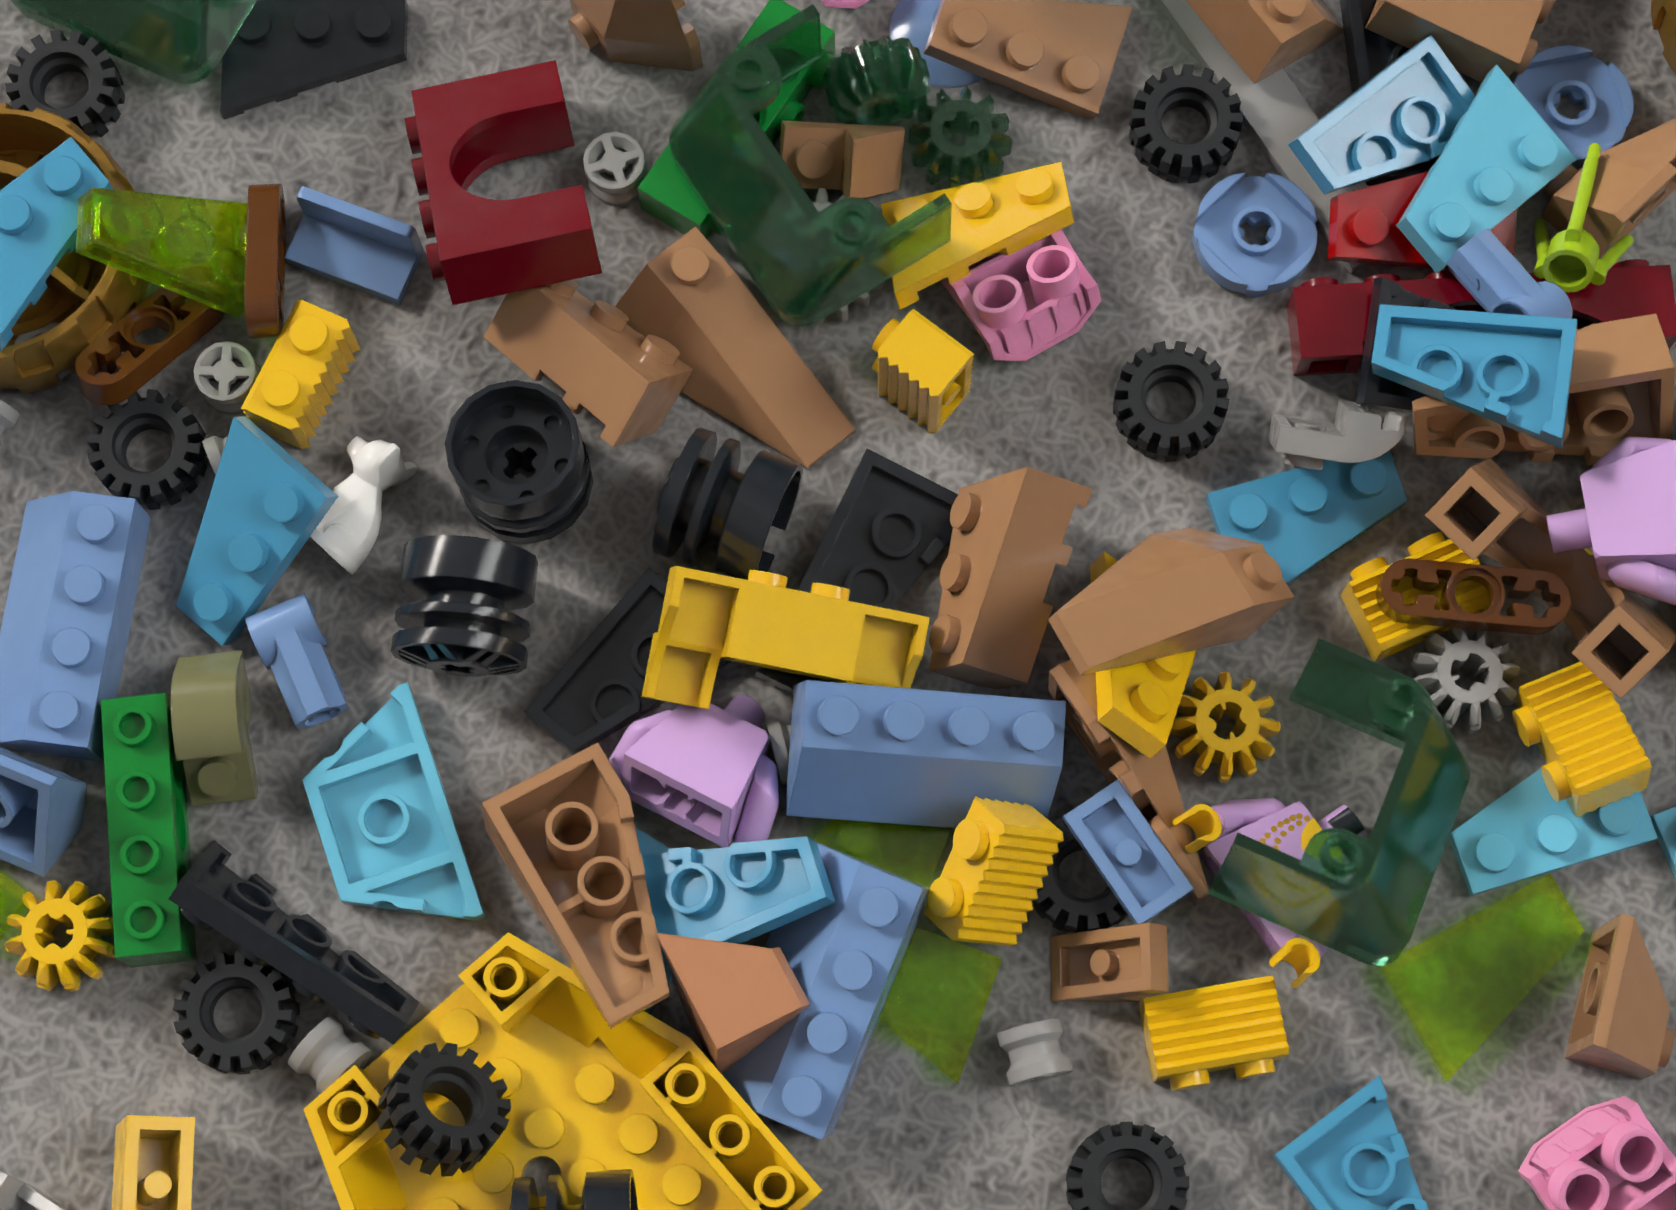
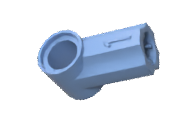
[1446,228,1573,319]
[245,593,349,730]

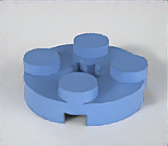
[1513,45,1634,169]
[1192,173,1317,298]

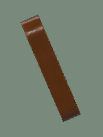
[244,183,286,339]
[75,269,226,405]
[1376,558,1571,635]

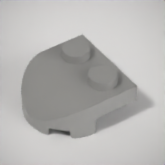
[1268,399,1408,470]

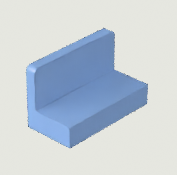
[284,186,424,305]
[1063,780,1194,925]

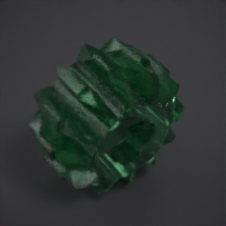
[825,35,931,126]
[908,86,1013,188]

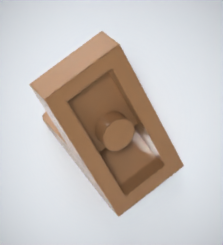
[777,120,905,200]
[1051,923,1169,1002]

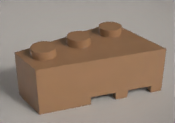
[483,279,693,447]
[929,467,1092,690]

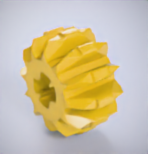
[1170,671,1281,783]
[4,880,115,992]

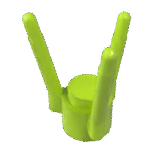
[1534,143,1634,292]

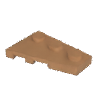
[923,0,1133,119]

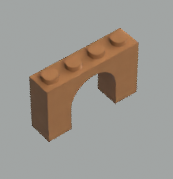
[1366,0,1555,83]
[1425,459,1676,699]

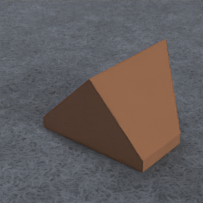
[656,933,811,1073]

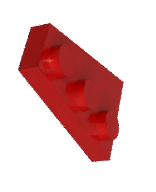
[1328,171,1517,270]

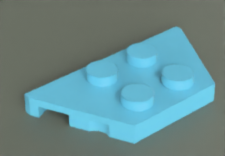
[302,682,487,921]

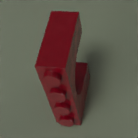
[404,60,602,305]

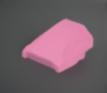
[940,229,1101,361]
[1518,1096,1676,1210]

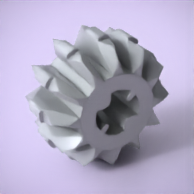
[1408,627,1520,734]

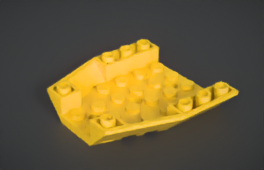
[303,932,823,1210]

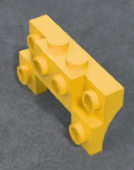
[641,566,930,709]

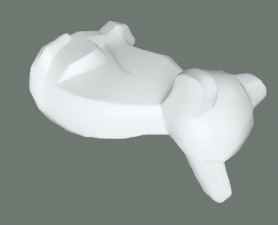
[310,436,419,575]

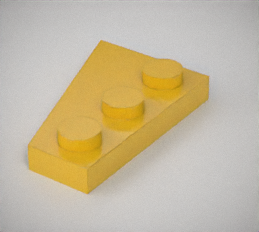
[881,162,1075,310]
[1090,551,1197,759]

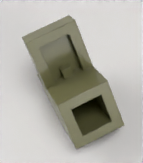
[171,650,258,806]

